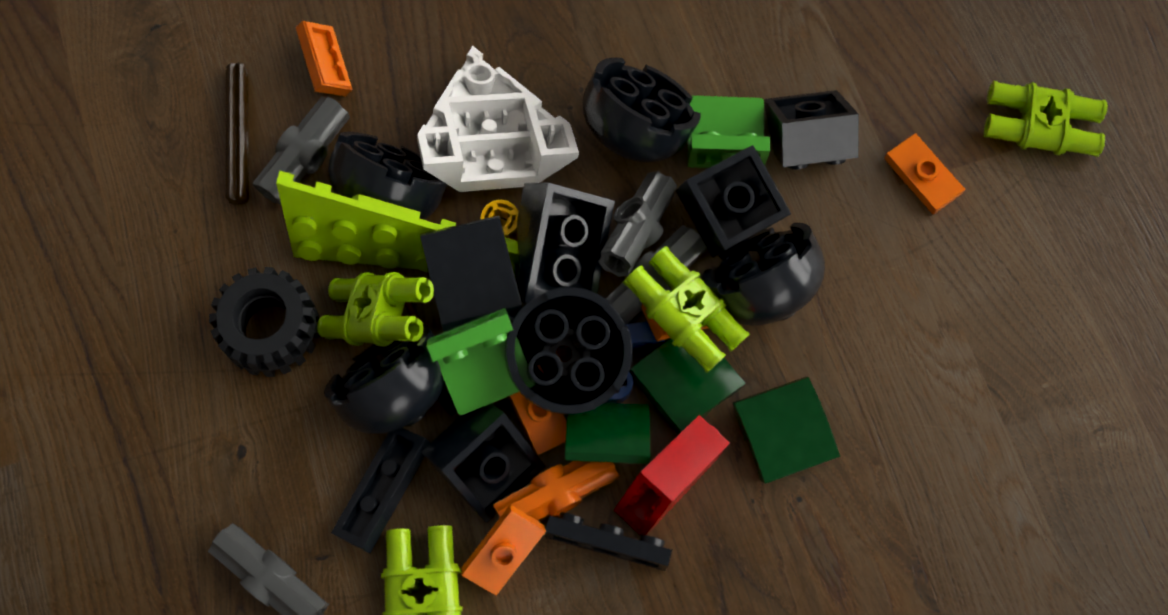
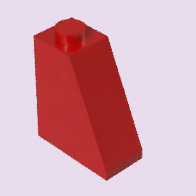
[614,415,730,535]

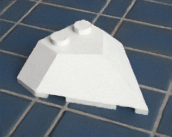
[417,46,579,192]

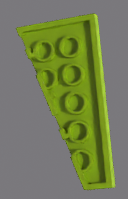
[276,171,520,279]

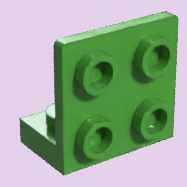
[688,95,770,168]
[427,308,535,415]

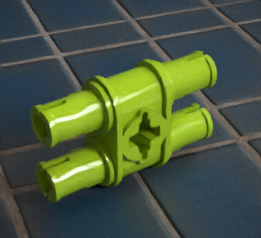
[984,81,1107,157]
[623,246,750,373]
[317,272,434,347]
[381,525,463,615]

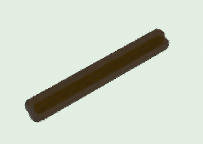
[226,62,249,205]

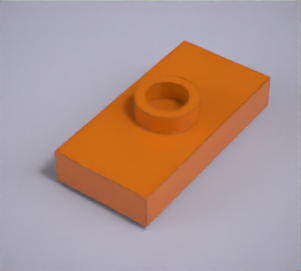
[296,20,353,96]
[884,133,965,215]
[508,364,567,455]
[461,504,546,596]

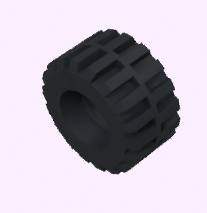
[209,267,320,377]

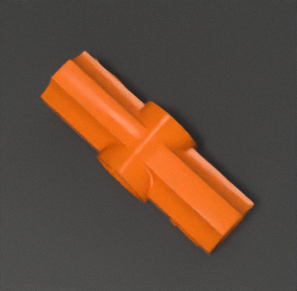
[493,461,619,522]

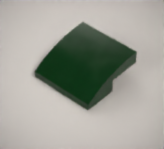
[629,339,746,435]
[732,376,841,484]
[565,403,650,464]

